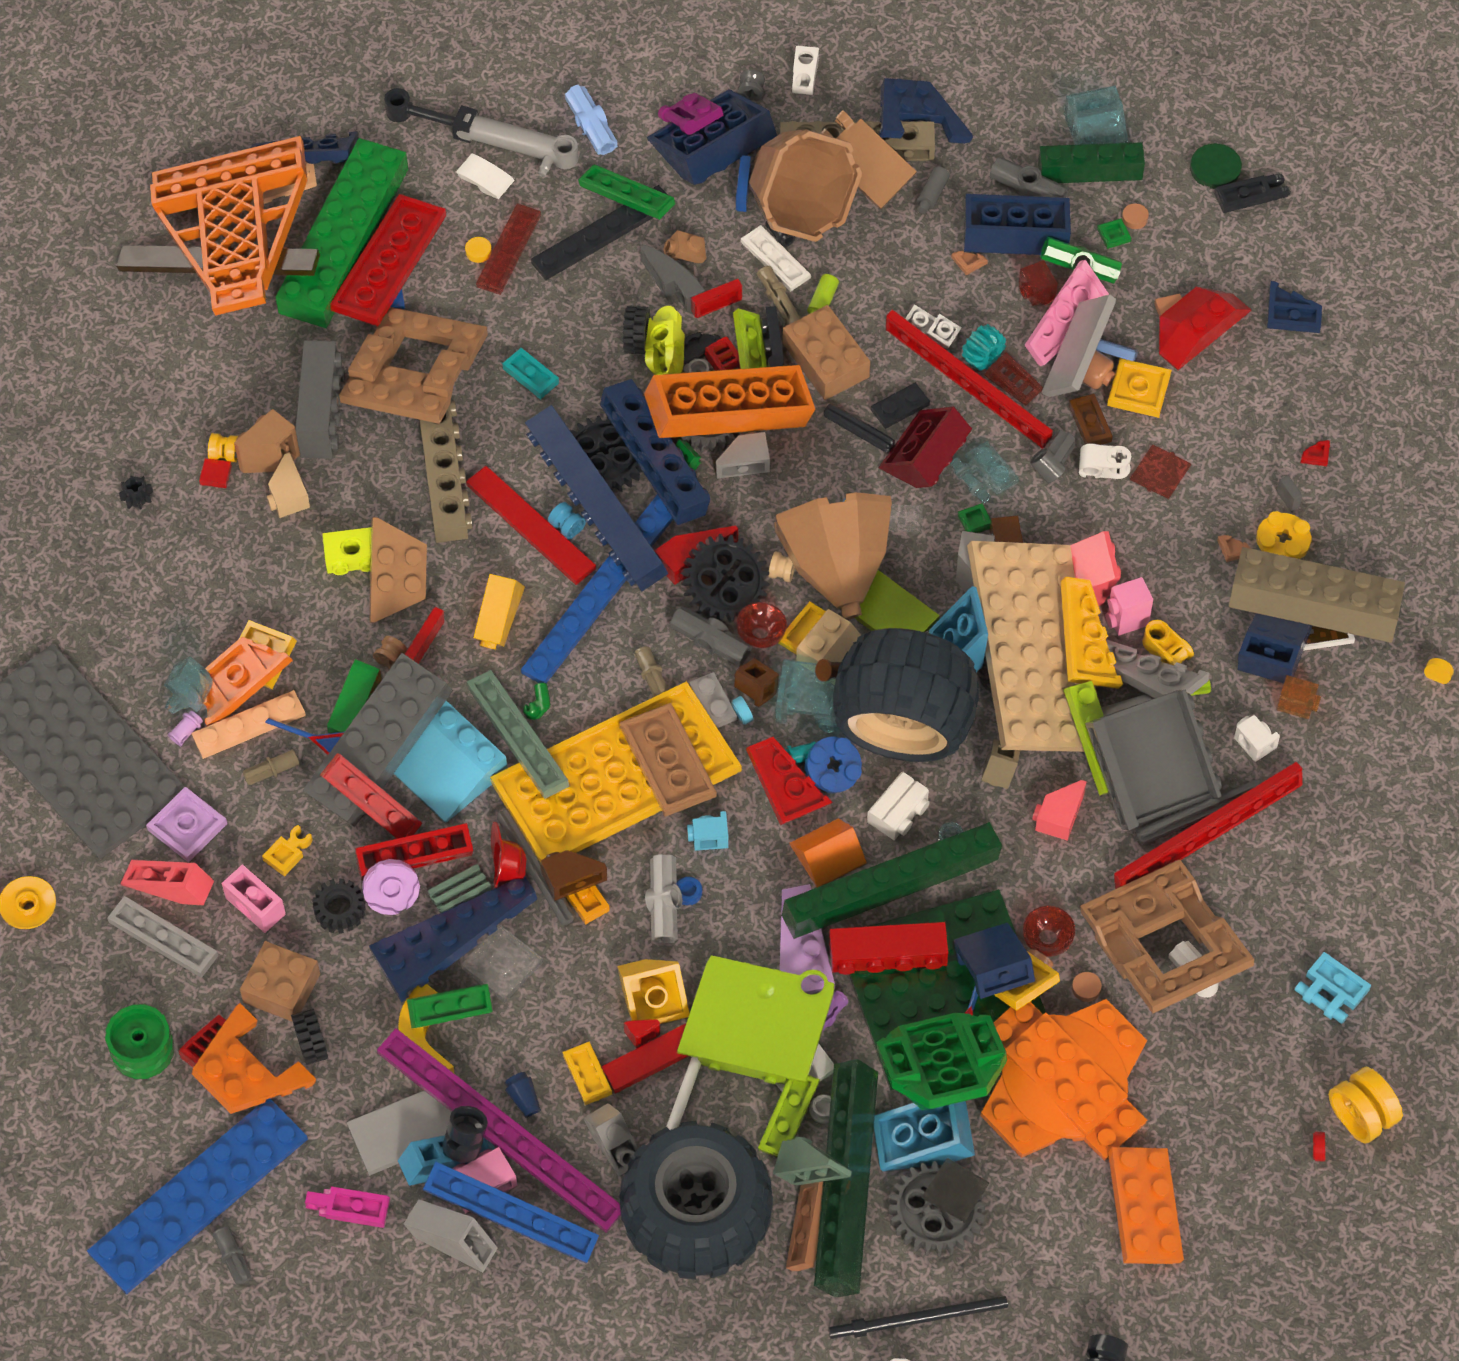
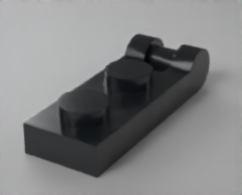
[761,306,784,367]

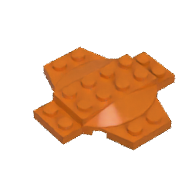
[980,999,1147,1161]

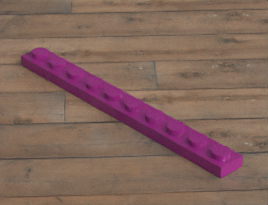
[377,1028,621,1233]

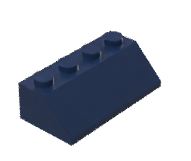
[964,194,1071,255]

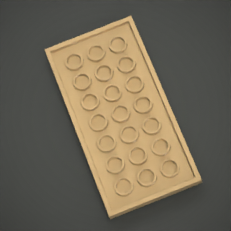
[967,541,1097,752]

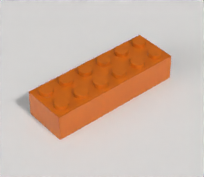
[644,365,815,438]

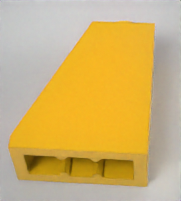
[473,574,525,650]

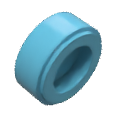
[731,696,754,725]

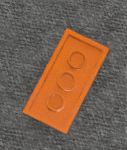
[1108,1147,1184,1264]

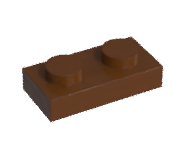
[1068,394,1113,445]

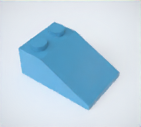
[929,586,988,672]
[872,1101,975,1171]

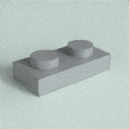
[689,672,737,728]

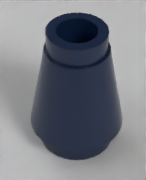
[505,1072,541,1118]

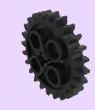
[570,415,643,492]
[681,534,770,623]

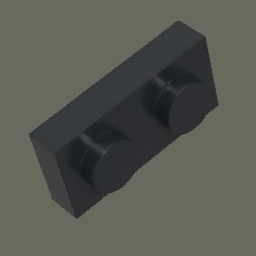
[871,382,930,429]

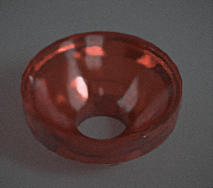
[737,602,787,648]
[1023,906,1075,957]

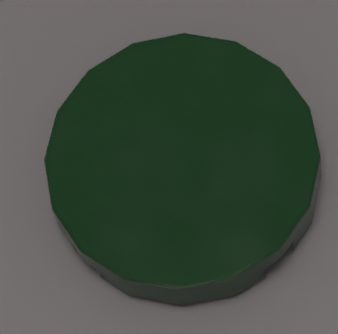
[1190,143,1242,189]

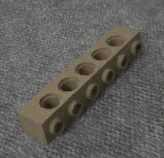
[780,121,935,161]
[420,400,473,543]

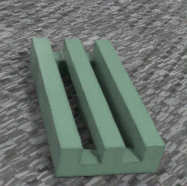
[428,864,492,913]

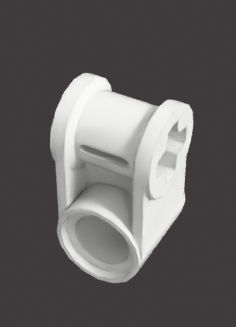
[1079,444,1131,479]

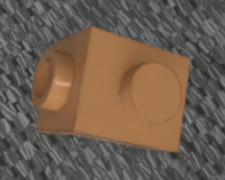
[663,230,706,263]

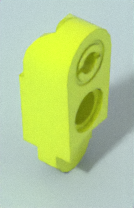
[645,306,685,375]

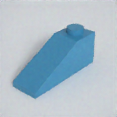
[398,1135,495,1186]

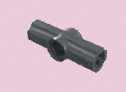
[990,157,1069,198]
[670,606,752,666]

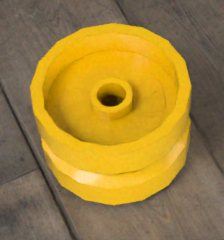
[1328,1066,1403,1144]

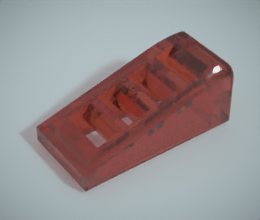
[985,352,1043,406]

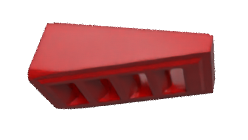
[705,336,741,371]
[178,1014,226,1067]

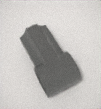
[1030,430,1075,483]

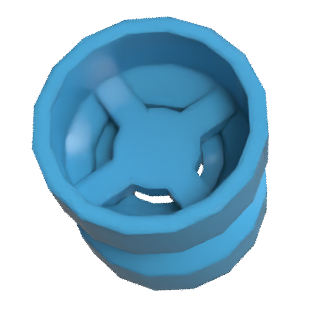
[548,502,586,540]

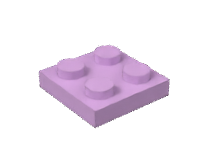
[146,787,227,863]

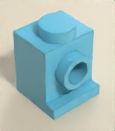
[687,811,728,851]

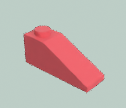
[121,860,214,905]

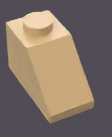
[266,452,310,518]

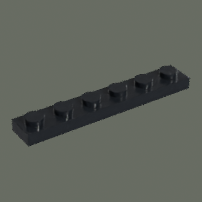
[531,185,667,280]

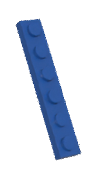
[423,1161,599,1263]

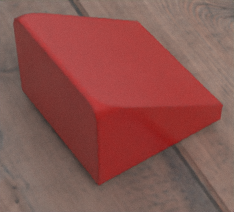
[624,1019,660,1048]

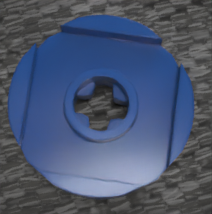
[805,737,862,793]

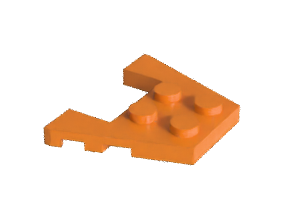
[192,1003,316,1114]

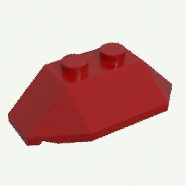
[1159,286,1251,370]

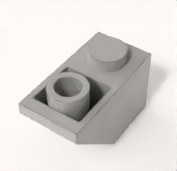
[583,1103,638,1176]

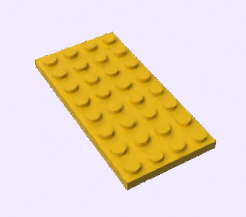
[490,681,742,862]

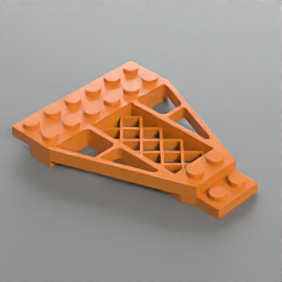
[150,136,308,316]

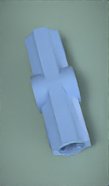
[565,84,618,155]

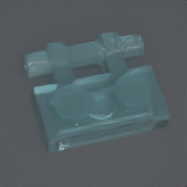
[950,441,1019,503]

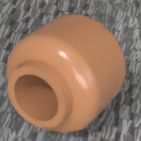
[1083,350,1116,389]

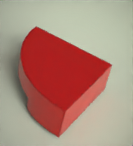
[1300,440,1330,467]

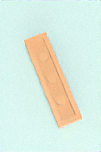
[191,690,306,759]

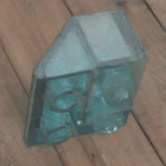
[1064,86,1128,145]

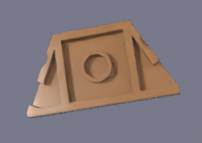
[369,517,427,623]

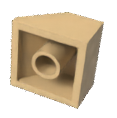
[796,609,861,686]

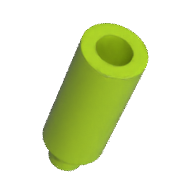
[807,274,839,314]

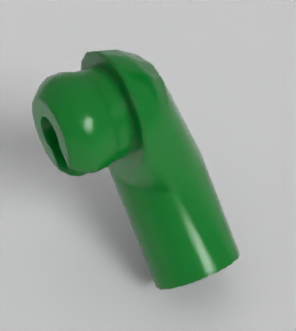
[523,683,551,720]

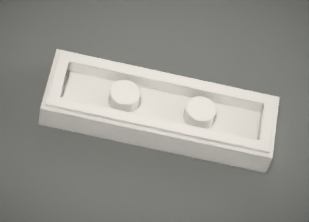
[741,225,811,292]

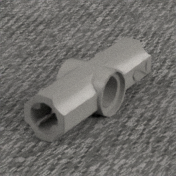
[645,854,683,943]

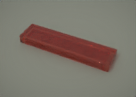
[476,203,541,295]

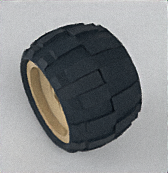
[833,628,979,762]

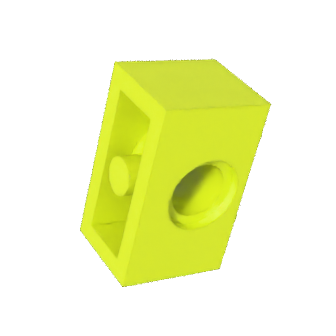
[322,527,371,575]

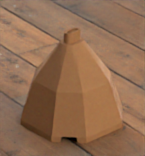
[749,129,862,242]
[773,492,892,620]

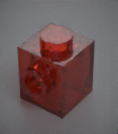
[1019,260,1058,306]

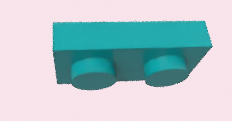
[502,348,559,400]

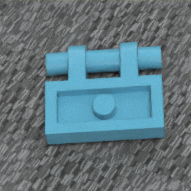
[1294,952,1371,1024]

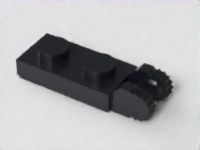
[1214,173,1291,213]

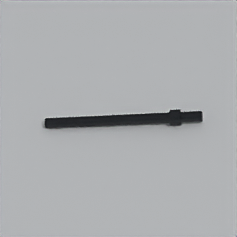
[828,1296,1008,1339]

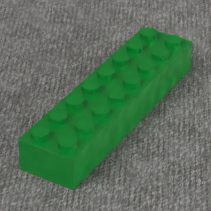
[276,138,408,329]

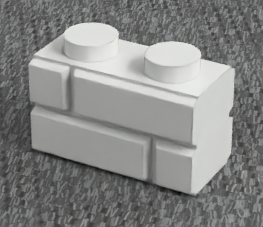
[867,772,929,840]

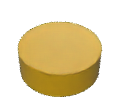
[465,237,492,263]
[1424,658,1454,684]

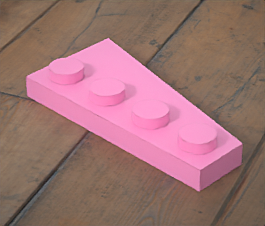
[1025,260,1109,366]

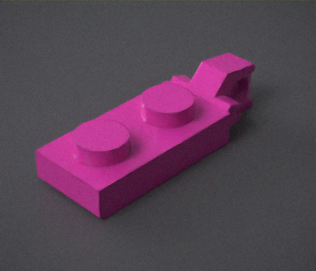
[305,1186,390,1228]

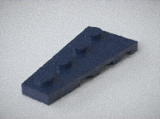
[250,131,359,164]

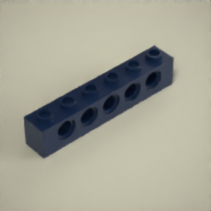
[600,379,710,525]

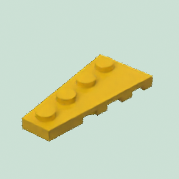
[1061,577,1123,689]

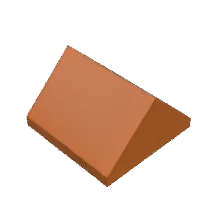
[789,818,867,887]

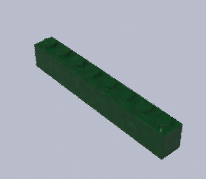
[781,822,1002,939]

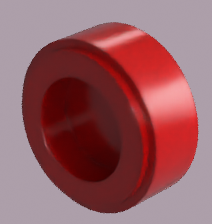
[1313,1132,1325,1161]

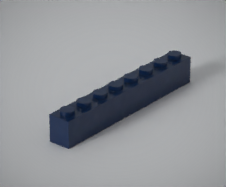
[525,405,669,592]

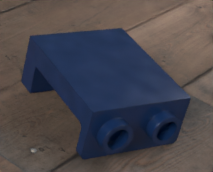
[954,922,1035,999]

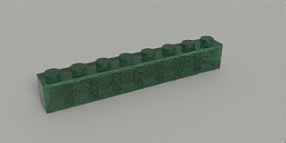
[814,1059,878,1297]

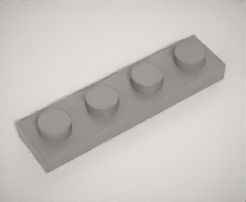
[108,896,218,978]

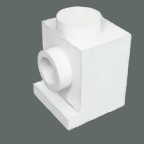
[1234,715,1280,762]

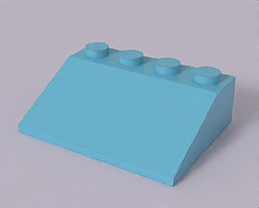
[394,701,508,823]

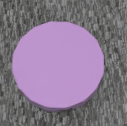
[362,859,420,915]

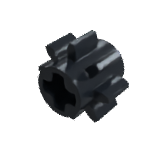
[119,476,153,510]

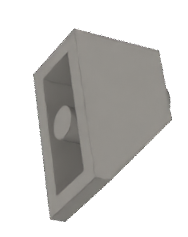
[716,432,770,479]

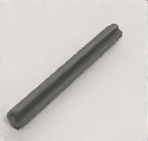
[1135,780,1262,845]
[497,809,575,926]

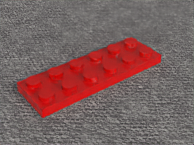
[330,194,447,326]

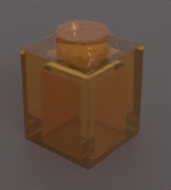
[1277,675,1321,719]

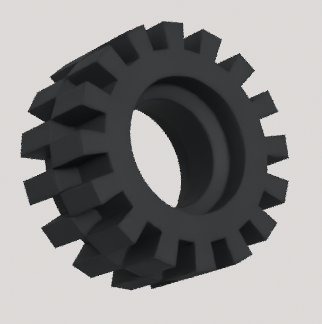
[623,306,651,354]
[312,878,366,934]
[291,1008,329,1065]

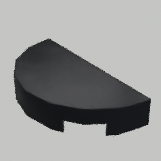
[683,332,722,368]

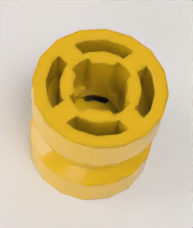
[208,433,238,463]

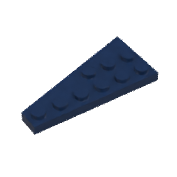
[369,877,537,1003]

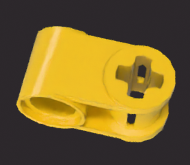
[1142,620,1194,666]

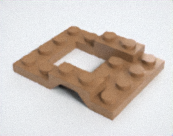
[339,307,488,424]
[1080,860,1254,1013]

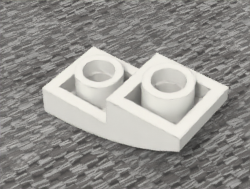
[456,154,514,199]
[905,305,961,349]

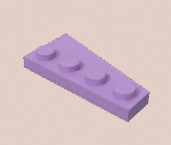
[780,884,835,994]

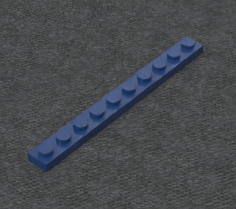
[521,494,673,683]

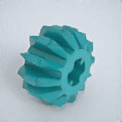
[962,324,1006,371]

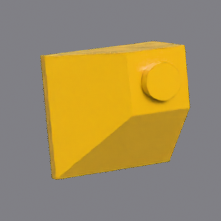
[617,959,690,1024]

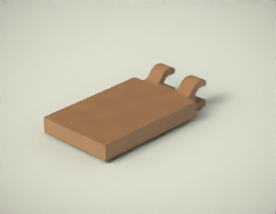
[820,110,917,210]

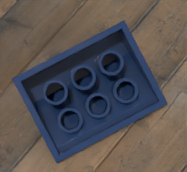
[647,89,777,185]

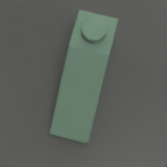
[773,1137,852,1186]

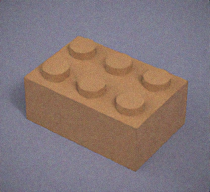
[783,305,870,400]

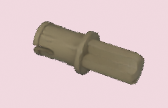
[634,646,668,697]
[243,749,299,785]

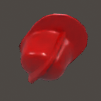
[491,822,526,888]

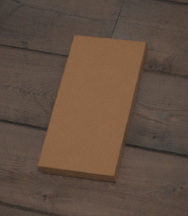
[620,703,717,817]

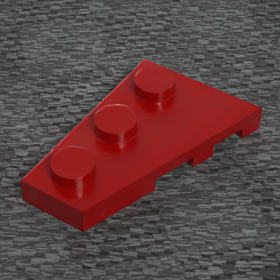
[746,737,833,826]

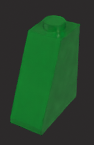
[327,659,382,733]

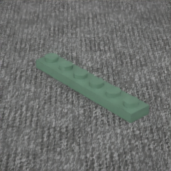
[467,670,569,799]

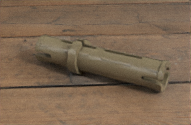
[757,266,801,325]

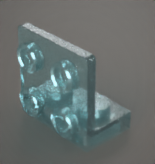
[775,659,836,724]

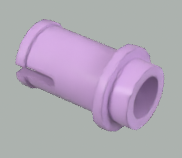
[168,711,203,747]

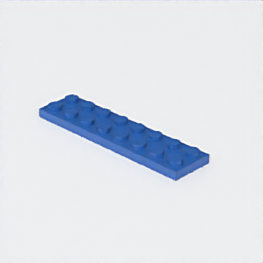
[87,1098,308,1295]

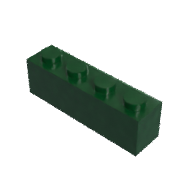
[1038,142,1145,183]

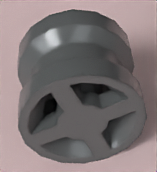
[738,70,765,101]

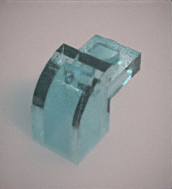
[164,656,213,714]

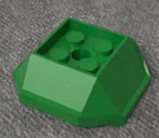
[877,1013,1007,1111]

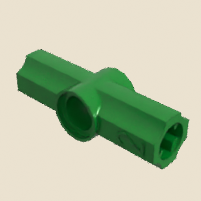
[1040,237,1122,284]

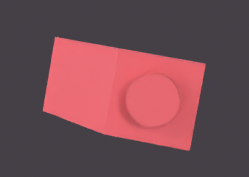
[1032,780,1086,841]

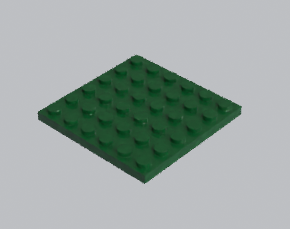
[849,889,1046,1091]

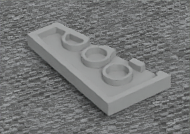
[1106,639,1209,698]

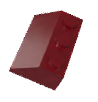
[878,406,972,488]

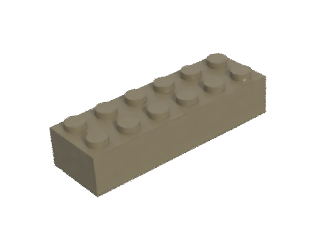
[1229,547,1405,643]

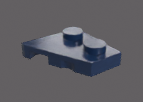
[1267,281,1322,333]

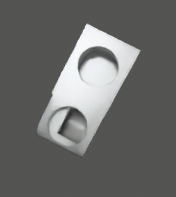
[792,46,819,95]

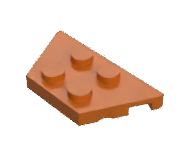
[200,637,293,726]

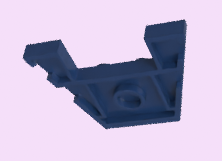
[879,78,973,144]

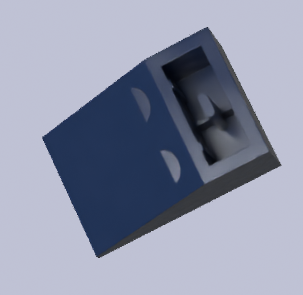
[1237,613,1313,686]

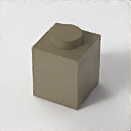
[981,739,1020,789]

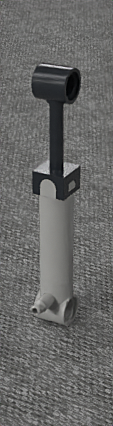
[384,88,578,177]

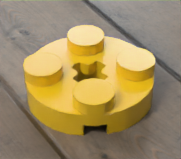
[1256,511,1311,559]

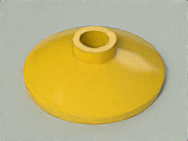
[0,876,56,929]

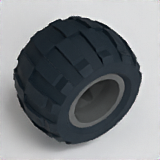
[619,1121,773,1280]

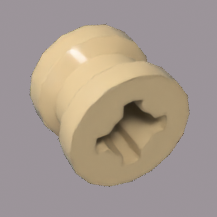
[769,551,796,583]

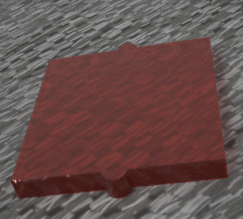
[1130,444,1191,499]

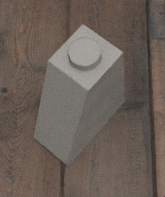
[404,1199,498,1273]

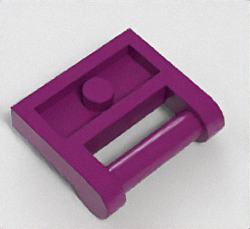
[658,93,724,135]

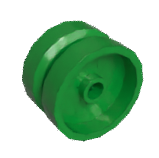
[105,1004,174,1079]

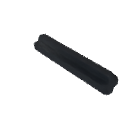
[824,403,895,453]

